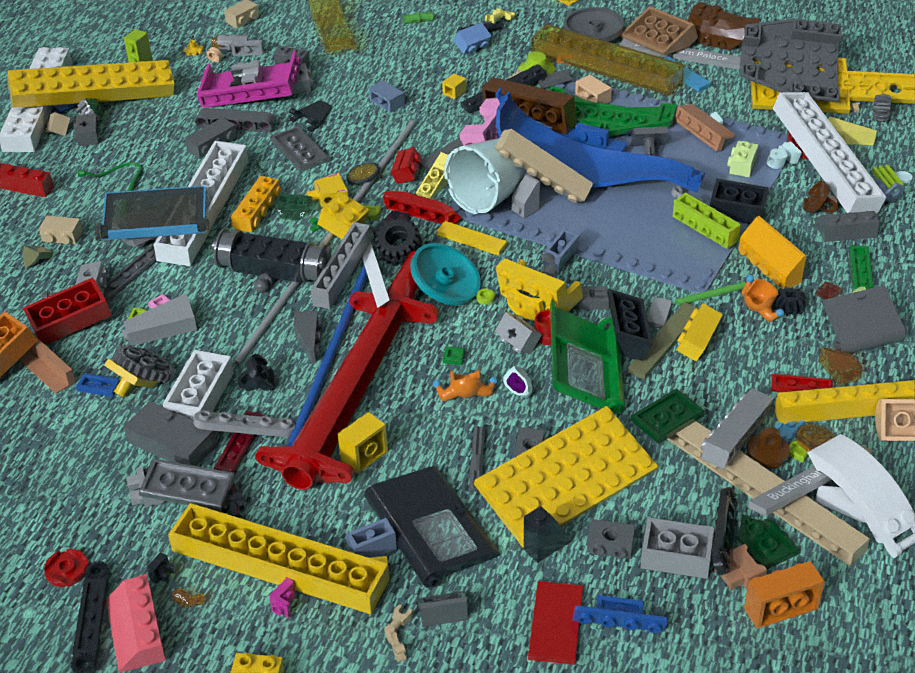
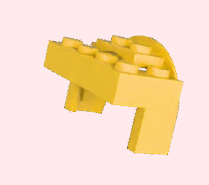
[496,258,583,320]

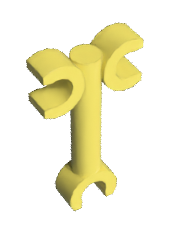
[485,8,515,23]

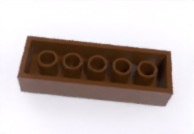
[482,77,577,134]

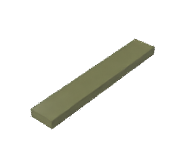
[628,302,699,380]

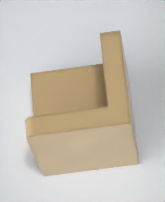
[45,112,70,136]

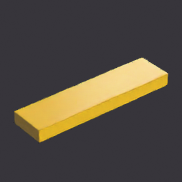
[436,221,507,256]

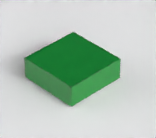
[443,346,465,365]

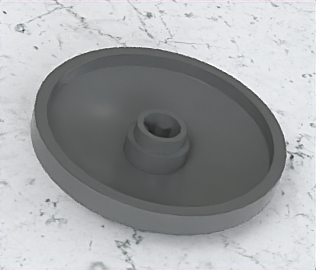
[564,7,624,44]

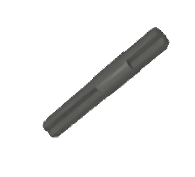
[469,426,485,492]

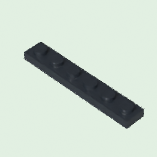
[460,64,547,114]

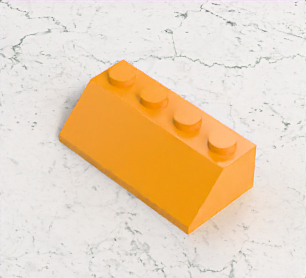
[738,216,806,289]

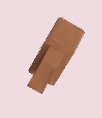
[714,544,767,590]

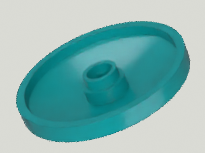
[410,243,481,306]

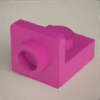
[269,577,295,618]

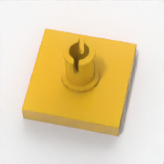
[104,359,157,397]

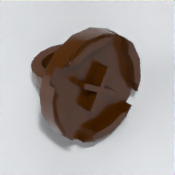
[803,180,838,214]
[747,427,790,468]

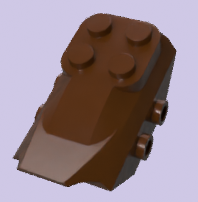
[687,2,761,50]

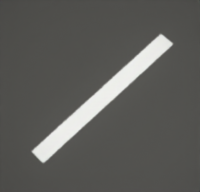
[362,242,389,308]

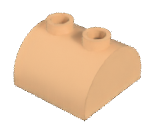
[875,399,915,441]

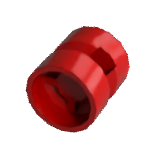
[535,310,551,345]

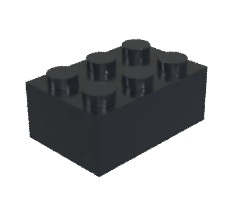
[710,178,769,224]

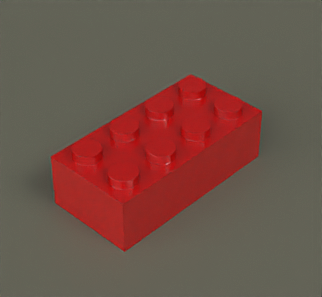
[23,277,112,345]

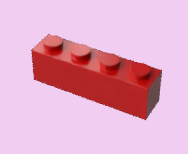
[0,163,54,198]

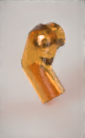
[172,588,205,608]

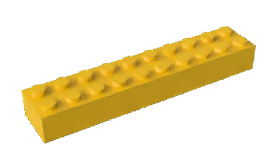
[7,60,175,108]
[168,503,390,614]

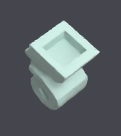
[767,142,802,169]

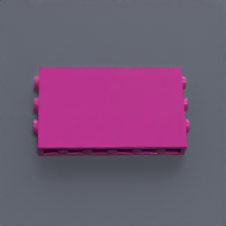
[197,51,301,107]

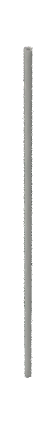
[233,120,416,366]

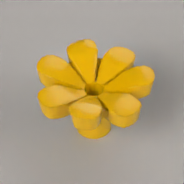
[184,40,204,56]

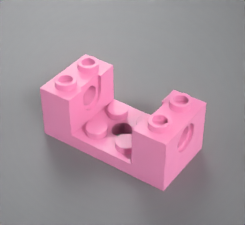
[459,98,500,146]

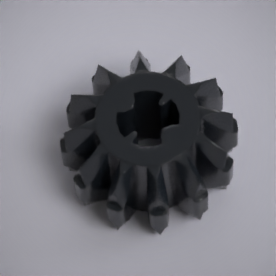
[774,286,806,317]

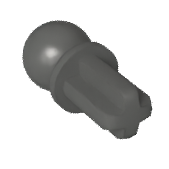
[254,274,273,293]

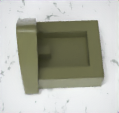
[23,246,53,268]

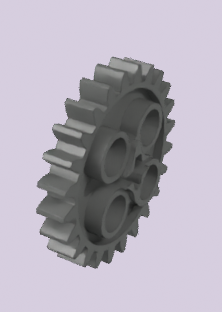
[113,344,176,383]

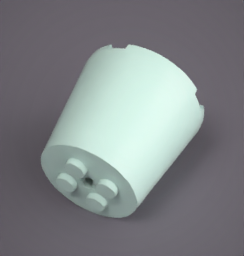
[444,138,530,214]

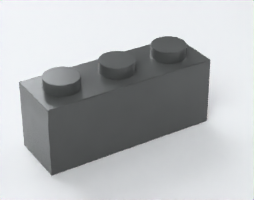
[185,117,237,159]

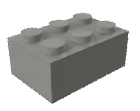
[640,517,714,579]

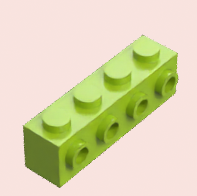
[673,193,741,249]

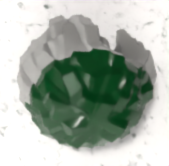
[76,98,103,121]

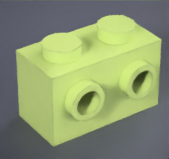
[727,141,758,177]

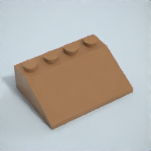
[620,6,698,55]

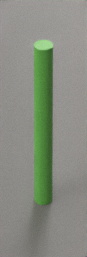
[675,281,745,306]

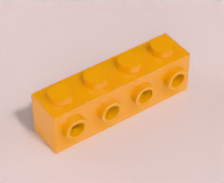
[231,176,281,233]

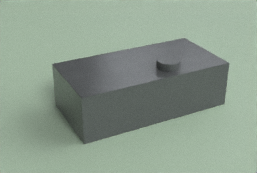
[123,401,217,466]

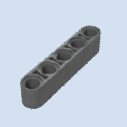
[195,108,275,133]

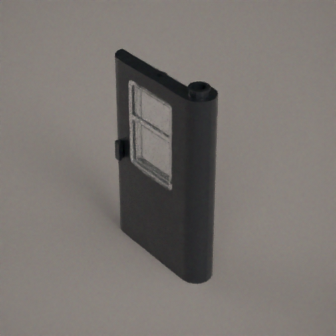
[364,466,501,588]

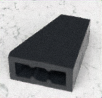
[523,506,571,563]

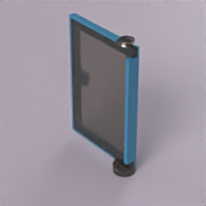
[95,186,209,241]

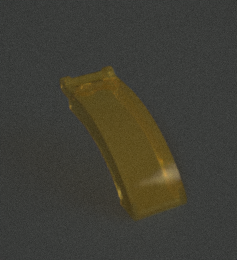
[308,0,356,54]

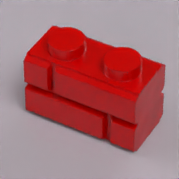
[391,147,422,183]

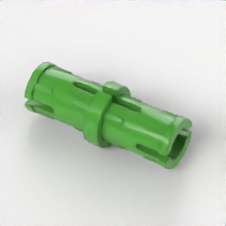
[403,11,433,24]

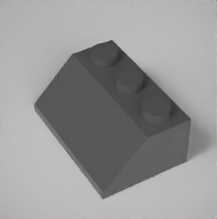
[814,211,880,242]

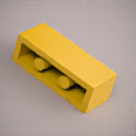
[676,303,723,361]

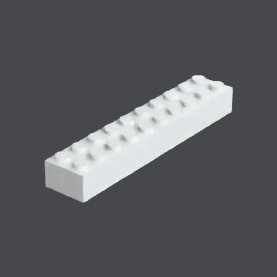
[0,47,72,152]
[773,92,886,213]
[154,141,248,266]

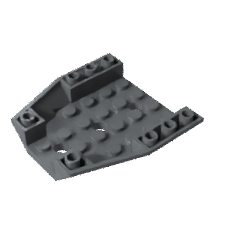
[739,18,842,102]

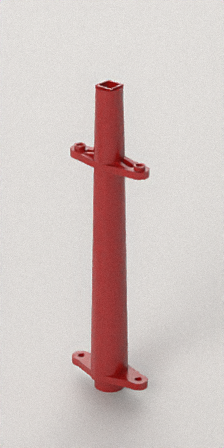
[255,251,439,490]

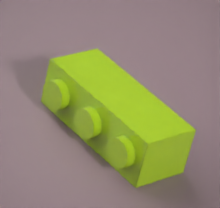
[124,29,153,62]

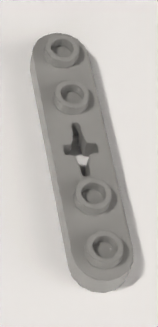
[193,410,295,437]

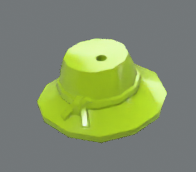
[518,51,555,75]

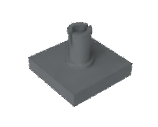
[630,127,668,156]

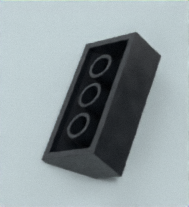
[607,288,653,361]

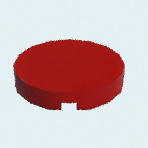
[44,548,89,587]

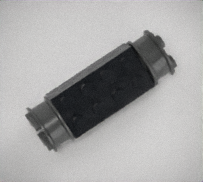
[212,228,332,283]

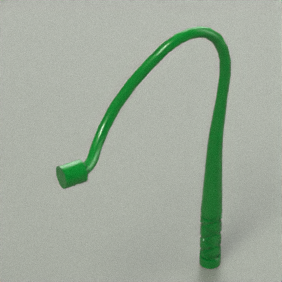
[78,162,142,217]

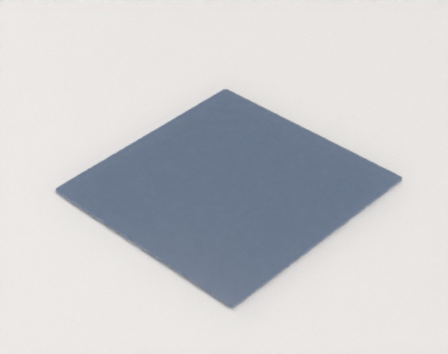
[449,77,788,293]

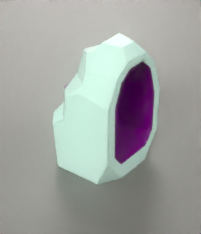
[503,366,533,398]

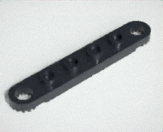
[712,487,737,576]
[71,561,110,673]

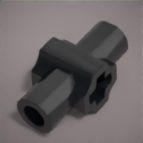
[222,482,244,519]

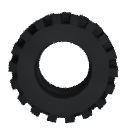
[375,217,423,266]

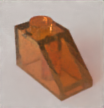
[818,347,862,387]

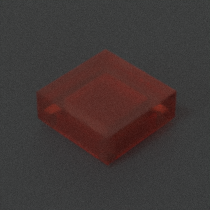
[816,281,842,300]

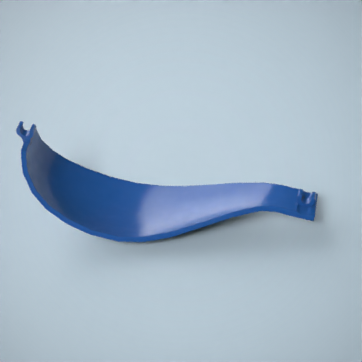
[496,88,706,193]

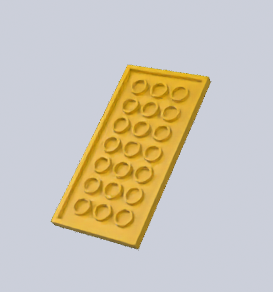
[474,406,658,547]

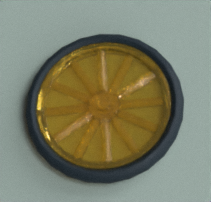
[346,163,380,184]

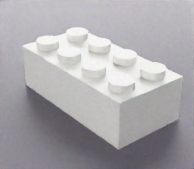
[163,350,234,420]

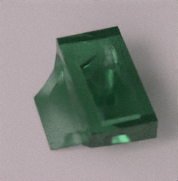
[274,193,313,221]

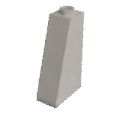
[122,294,197,346]

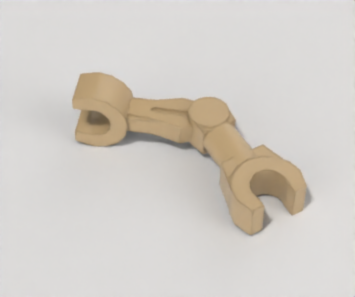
[385,604,413,663]

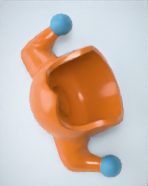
[741,274,784,322]
[433,369,498,401]

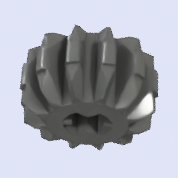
[873,94,892,122]

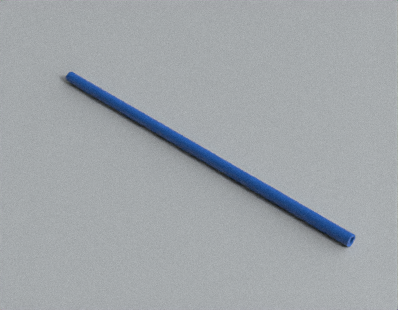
[286,254,376,447]

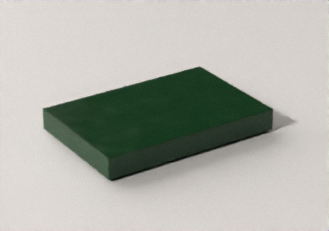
[631,388,705,444]

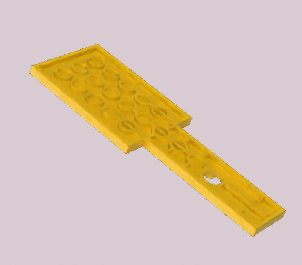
[751,58,915,114]

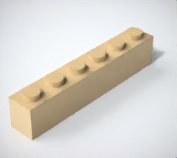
[495,129,593,203]

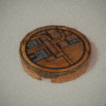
[795,425,835,451]

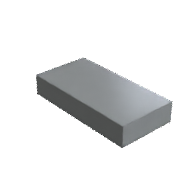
[647,297,672,328]

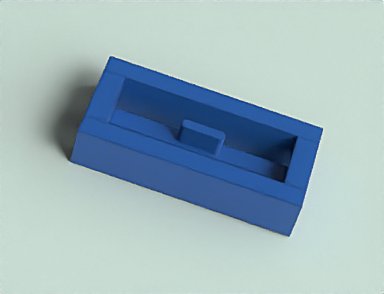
[76,373,120,397]

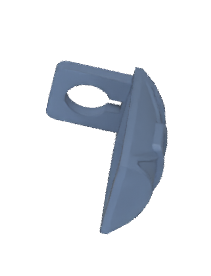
[871,176,906,202]

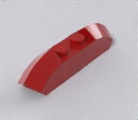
[382,191,461,224]

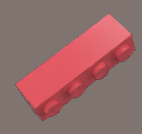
[106,574,166,673]

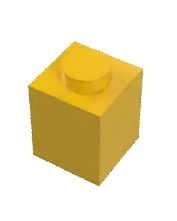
[442,74,467,99]

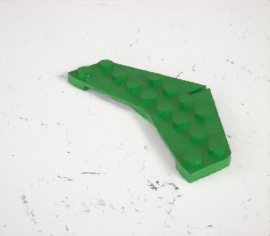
[549,86,677,136]

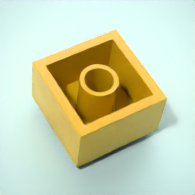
[317,192,369,239]
[338,412,388,474]

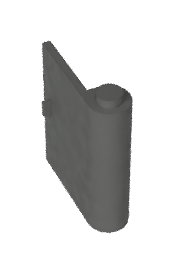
[822,285,907,356]

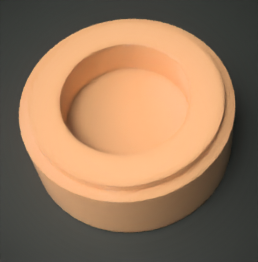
[207,47,223,62]

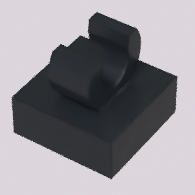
[147,552,176,583]

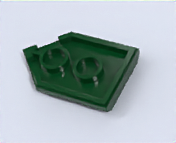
[737,514,800,569]

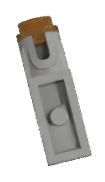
[212,34,263,56]

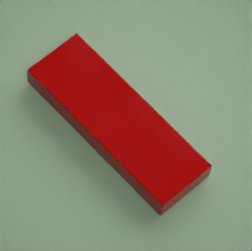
[771,374,833,392]

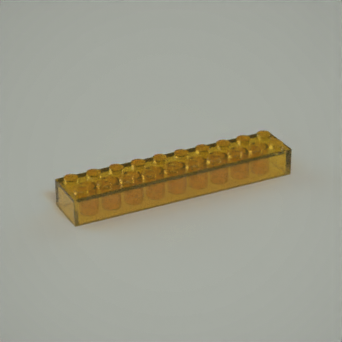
[531,24,685,96]

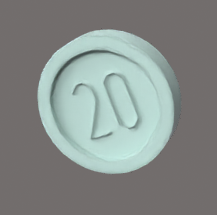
[896,171,913,183]

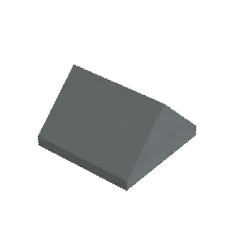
[417,591,468,627]

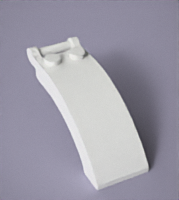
[807,434,915,558]

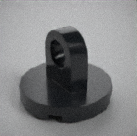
[238,354,277,391]

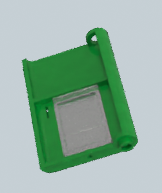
[550,300,625,414]

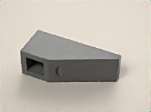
[294,311,322,363]

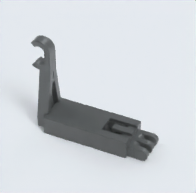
[542,253,619,310]

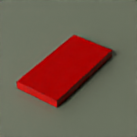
[528,581,583,665]

